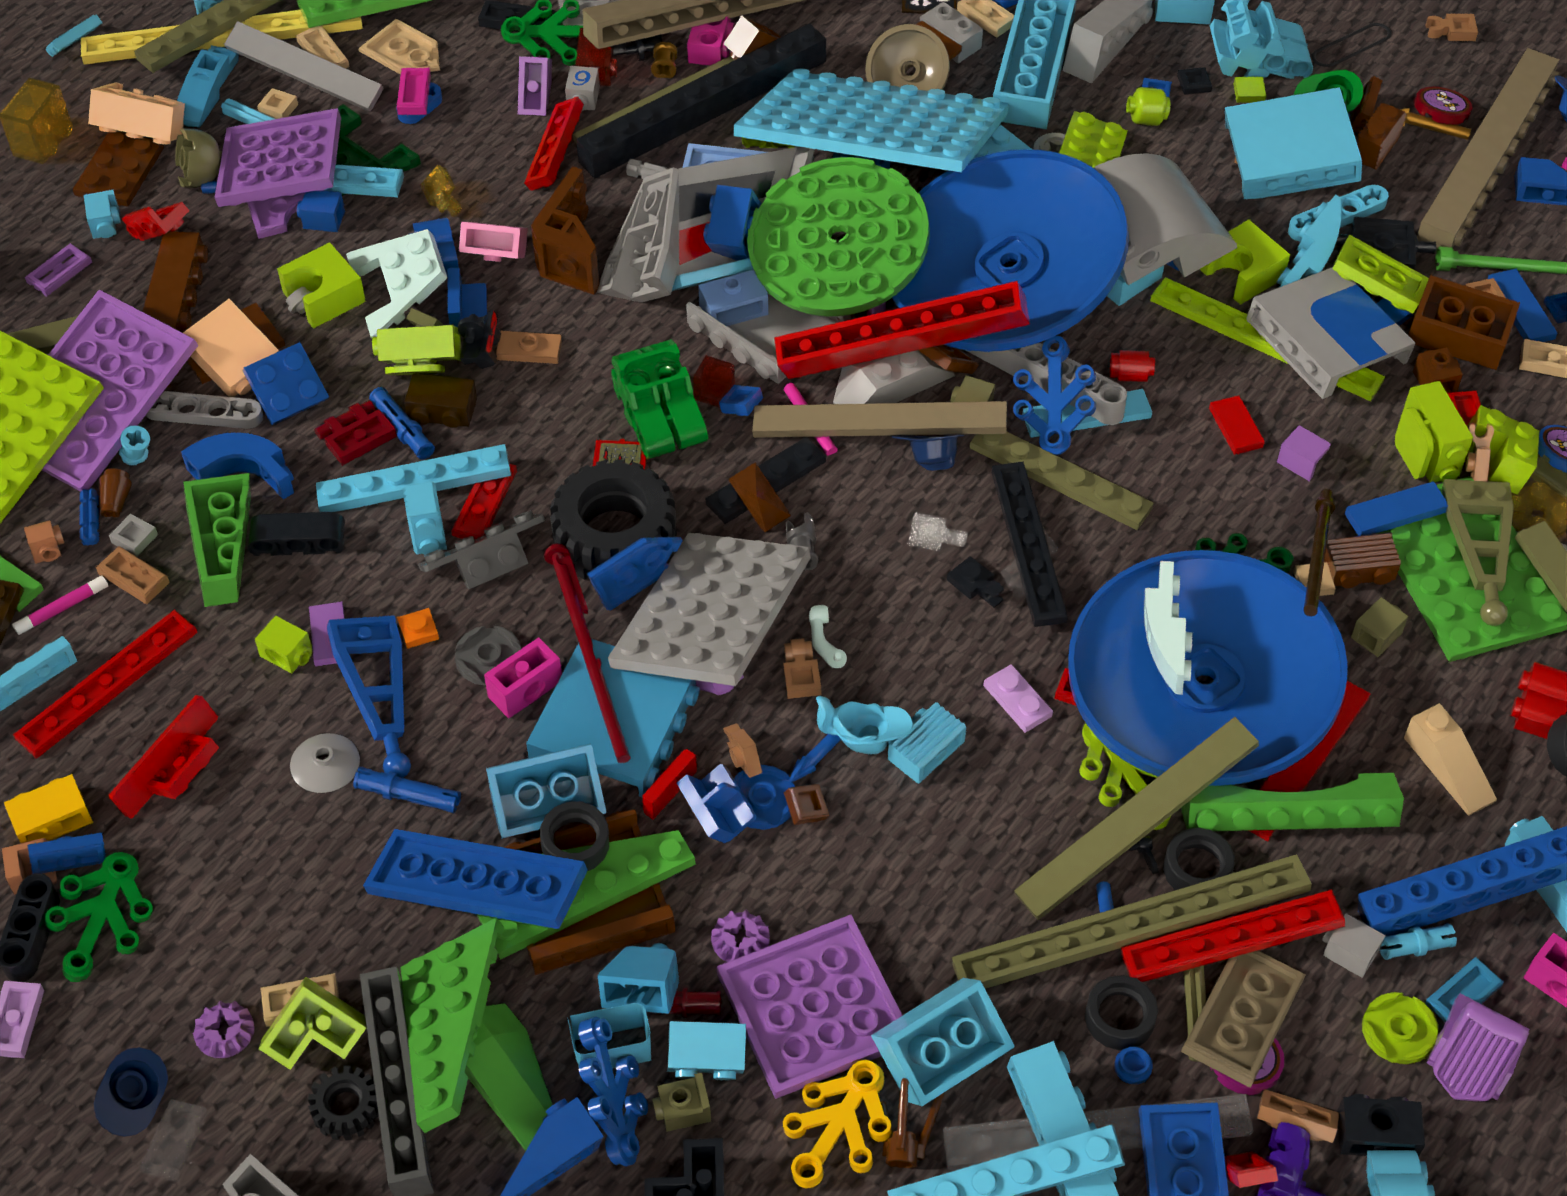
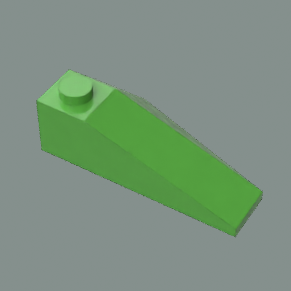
[465,1004,552,1151]

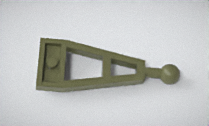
[1442,479,1514,626]

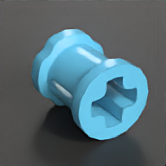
[119,425,150,465]

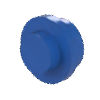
[1114,1047,1153,1084]

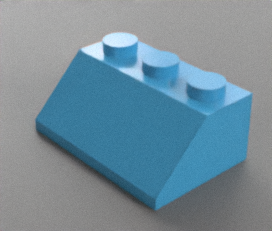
[486,743,607,838]

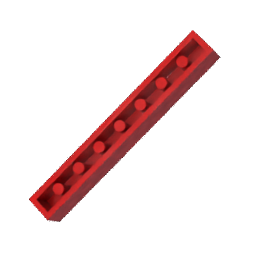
[774,281,1030,379]

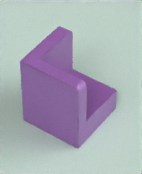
[1277,425,1330,481]

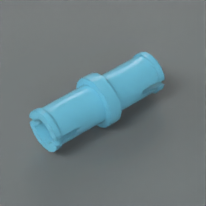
[1380,923,1457,960]

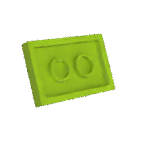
[1332,235,1429,314]

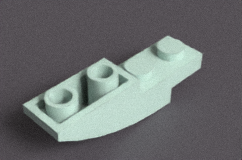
[1144,561,1192,695]

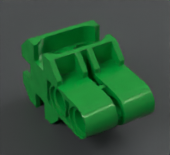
[611,339,708,459]

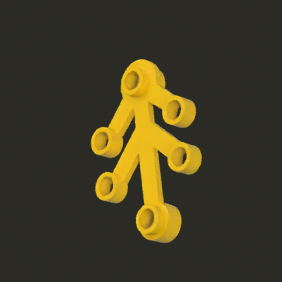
[783,1060,892,1188]

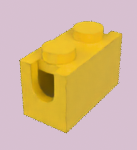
[4,774,93,843]

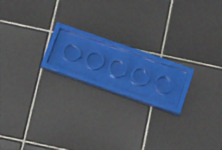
[363,829,588,929]

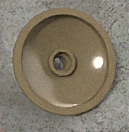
[865,24,950,91]

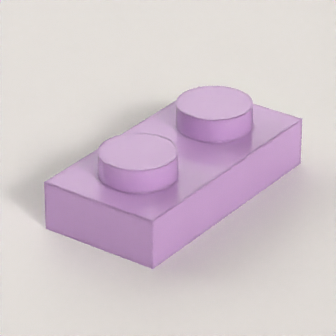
[983,664,1053,733]
[0,981,44,1058]

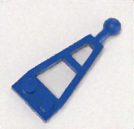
[327,615,411,778]

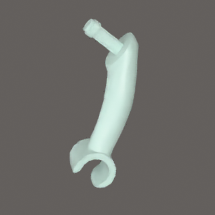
[809,605,847,668]

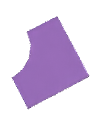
[247,192,305,239]

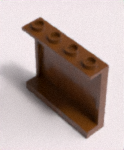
[505,809,675,975]

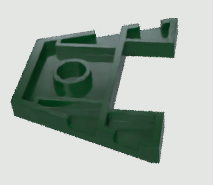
[336,104,421,196]

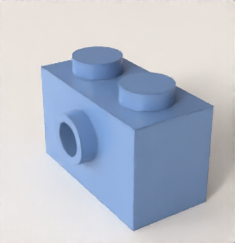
[698,270,768,326]

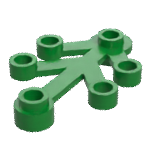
[501,0,585,66]
[45,852,153,982]

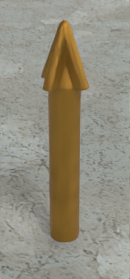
[1400,108,1471,140]

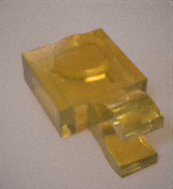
[420,165,461,217]

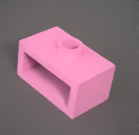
[459,222,528,262]

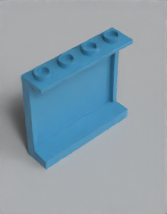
[526,639,700,797]

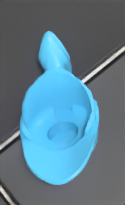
[816,696,914,754]

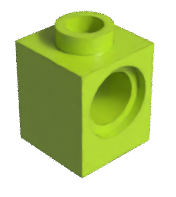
[255,615,313,674]

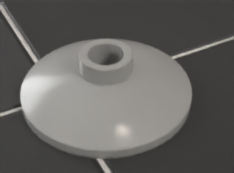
[290,733,360,793]

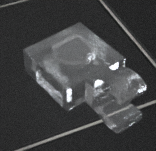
[908,512,968,551]

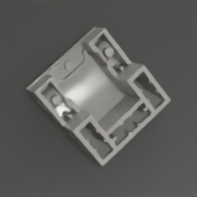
[1093,153,1237,285]

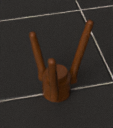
[881,1078,945,1169]

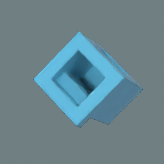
[84,190,121,239]

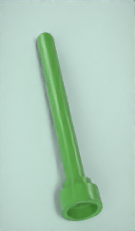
[1435,246,1567,274]

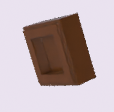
[784,784,830,825]

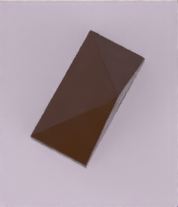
[728,462,791,532]

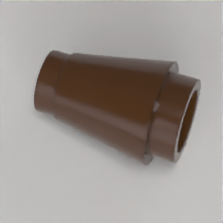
[99,468,132,517]

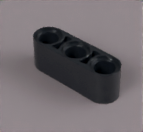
[248,512,346,556]
[0,873,60,982]

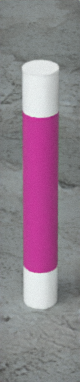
[12,575,109,635]

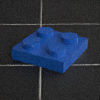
[242,342,329,425]

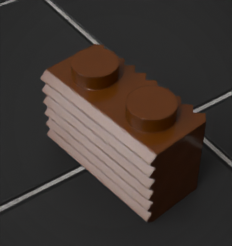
[1356,103,1407,170]
[1324,533,1401,588]

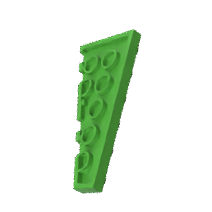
[476,830,696,960]
[400,918,504,1133]

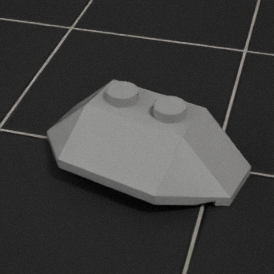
[833,350,955,404]

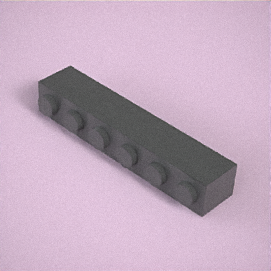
[360,966,434,1196]

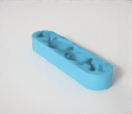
[1288,185,1389,242]

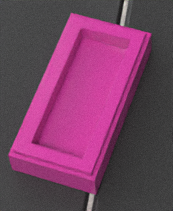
[397,68,431,115]

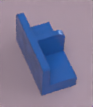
[677,764,757,843]

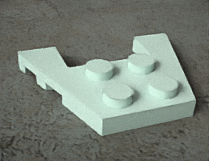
[346,229,447,338]

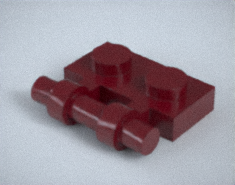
[314,400,397,466]

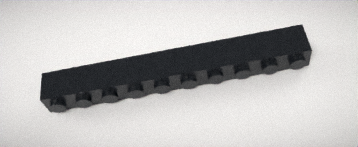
[576,23,826,179]

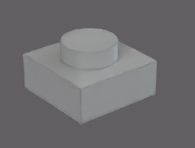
[109,514,158,557]

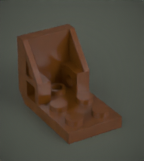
[531,166,599,295]

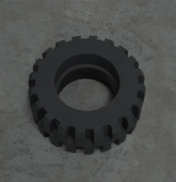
[550,459,677,580]

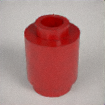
[1110,350,1155,382]

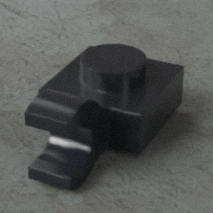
[947,556,1004,608]

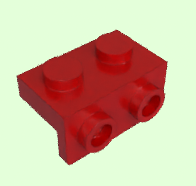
[122,202,190,241]

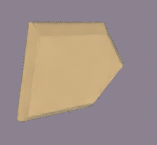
[359,19,440,74]

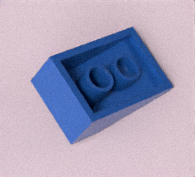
[500,1097,604,1196]

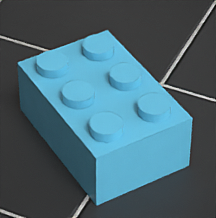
[871,978,1015,1106]

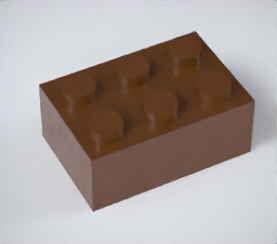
[1408,275,1520,370]

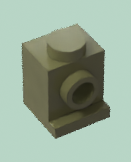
[652,1073,711,1132]

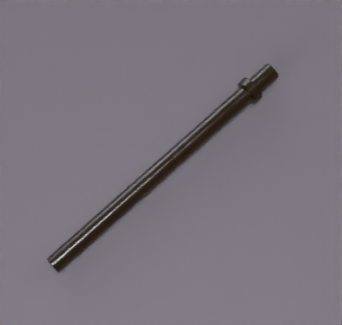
[1303,489,1335,616]

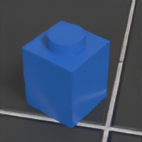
[297,190,345,232]

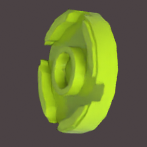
[1362,992,1438,1065]

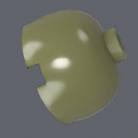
[175,128,222,188]

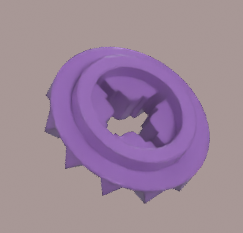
[711,909,770,962]
[193,1000,254,1058]

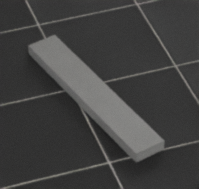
[224,21,384,111]

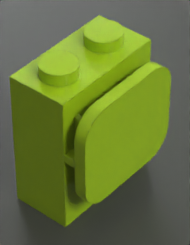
[372,325,461,376]
[1395,381,1473,482]

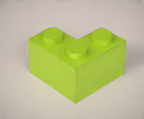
[1467,405,1539,495]
[259,977,367,1070]

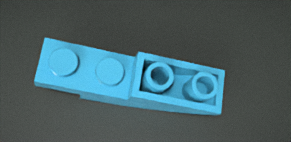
[1277,194,1342,287]

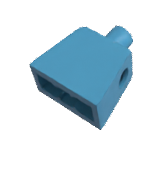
[597,943,679,1014]

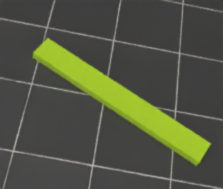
[1150,277,1385,402]

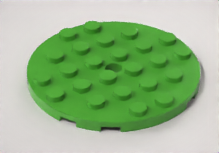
[747,157,930,316]

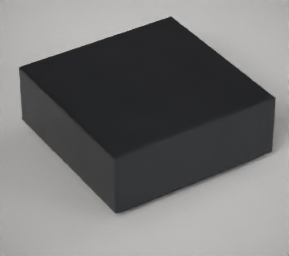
[1177,67,1212,95]

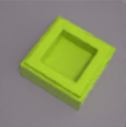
[1233,77,1266,103]

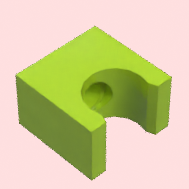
[1200,220,1290,305]
[277,242,366,329]

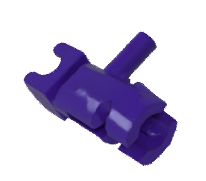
[1258,1122,1327,1196]

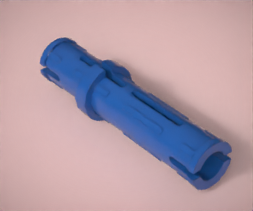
[369,387,435,460]
[353,766,461,814]

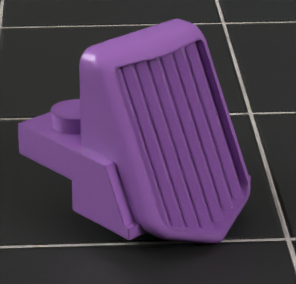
[1427,993,1530,1101]

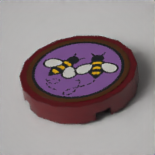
[1414,87,1473,125]

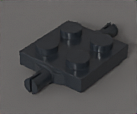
[1335,217,1436,270]

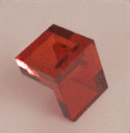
[693,355,735,408]

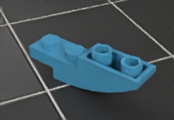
[177,45,239,128]

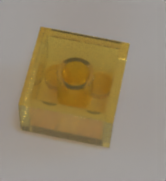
[0,78,73,164]

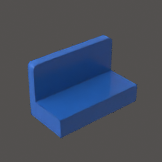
[447,268,487,328]

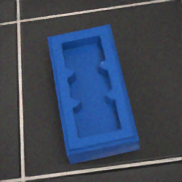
[28,833,106,874]

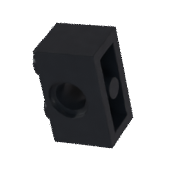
[1337,1094,1425,1157]

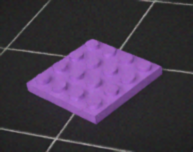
[214,108,341,207]
[717,915,903,1099]

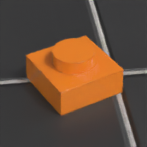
[397,608,439,649]

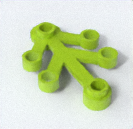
[1079,723,1172,830]

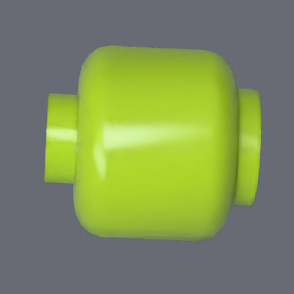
[1126,87,1170,126]

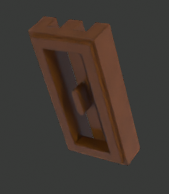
[1350,76,1382,134]

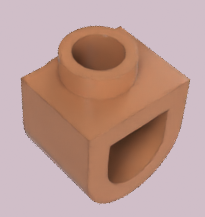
[24,520,64,564]

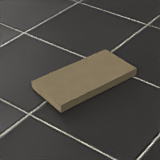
[1181,951,1306,1088]

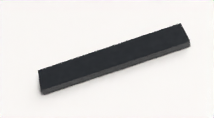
[991,461,1068,627]

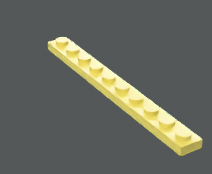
[81,10,363,65]

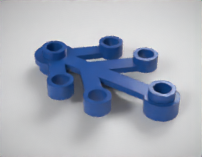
[1013,336,1096,455]
[578,1017,648,1166]

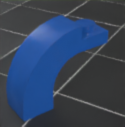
[181,433,294,499]

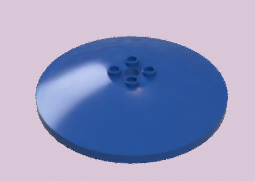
[892,149,1129,352]
[1068,550,1347,786]

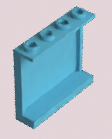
[1225,87,1362,199]

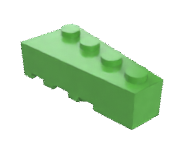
[183,473,251,607]

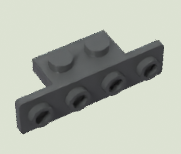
[418,510,545,589]

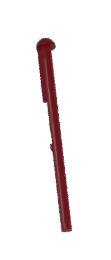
[544,543,631,763]

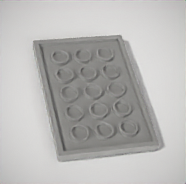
[608,533,811,686]

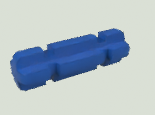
[80,488,99,545]

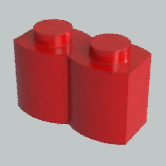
[1510,662,1567,739]

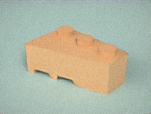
[88,82,185,145]

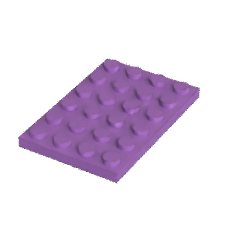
[42,290,198,492]

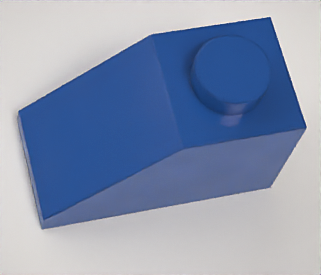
[1514,157,1567,206]

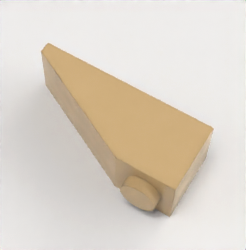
[1404,703,1497,816]

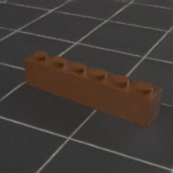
[142,231,208,387]

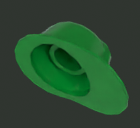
[1294,70,1363,113]

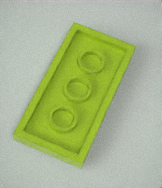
[1059,111,1128,167]

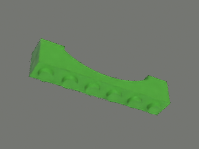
[1181,773,1404,831]

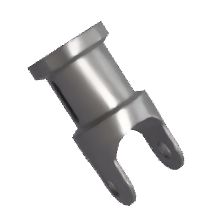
[786,512,818,570]

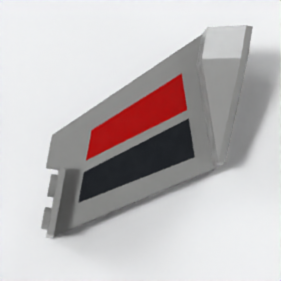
[597,147,815,302]

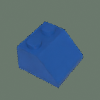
[704,185,762,261]

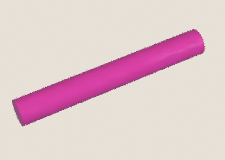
[784,383,838,456]

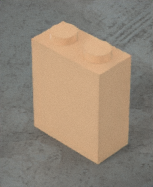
[183,299,279,397]

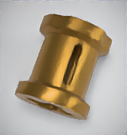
[651,42,677,78]

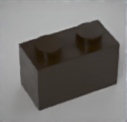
[404,373,477,428]

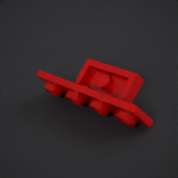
[109,695,219,819]

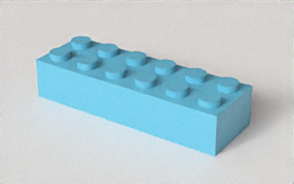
[993,0,1076,129]

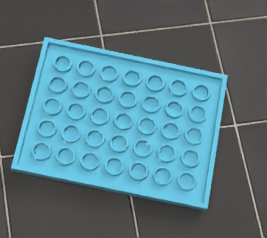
[734,68,1009,173]

